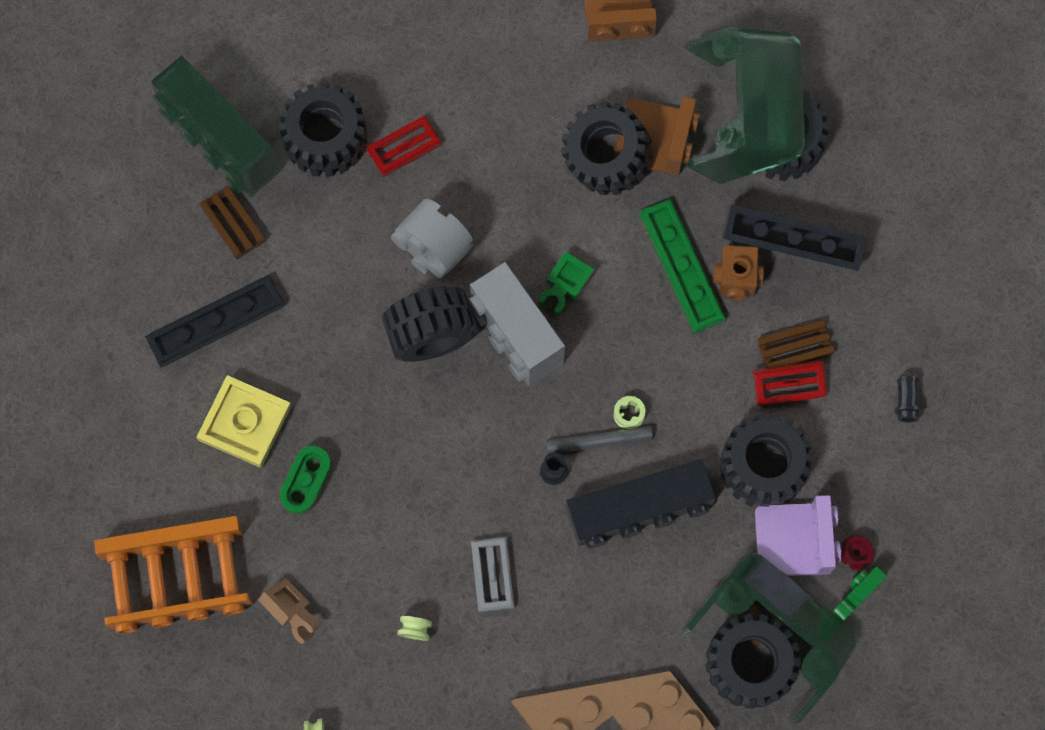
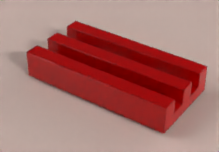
[366,115,441,178]
[752,360,827,406]

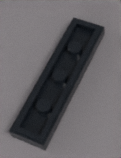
[145,274,285,368]

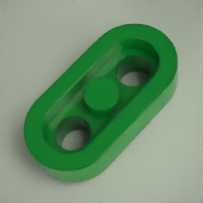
[280,446,331,515]

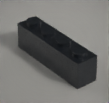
[722,204,867,271]
[566,459,716,549]

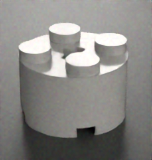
[391,199,474,279]

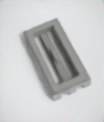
[471,537,514,613]

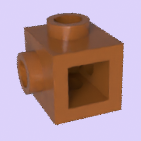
[713,245,764,301]

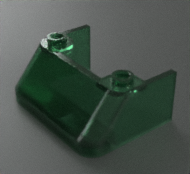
[685,27,805,184]
[681,553,856,724]

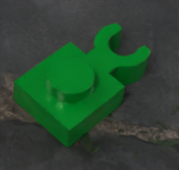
[539,251,594,317]
[831,566,887,624]

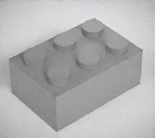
[468,262,565,387]

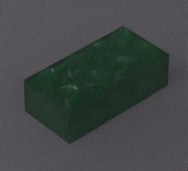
[150,55,280,198]

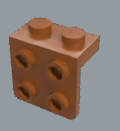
[584,0,657,42]
[614,96,700,176]

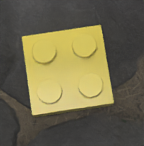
[196,375,292,468]

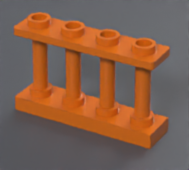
[94,516,253,634]

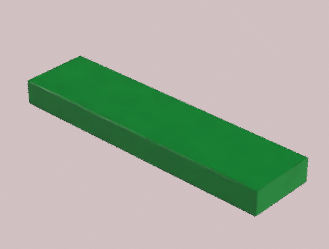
[639,199,726,335]

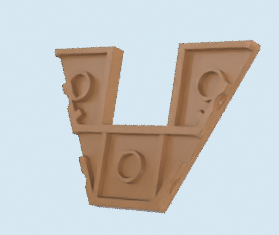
[511,671,715,730]

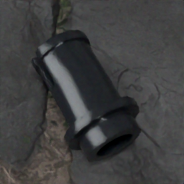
[895,376,923,423]
[540,453,568,485]

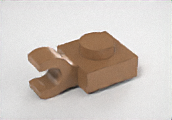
[258,578,321,644]

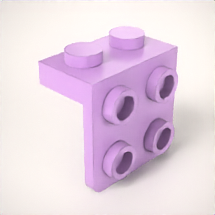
[754,496,841,577]

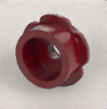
[841,536,875,571]

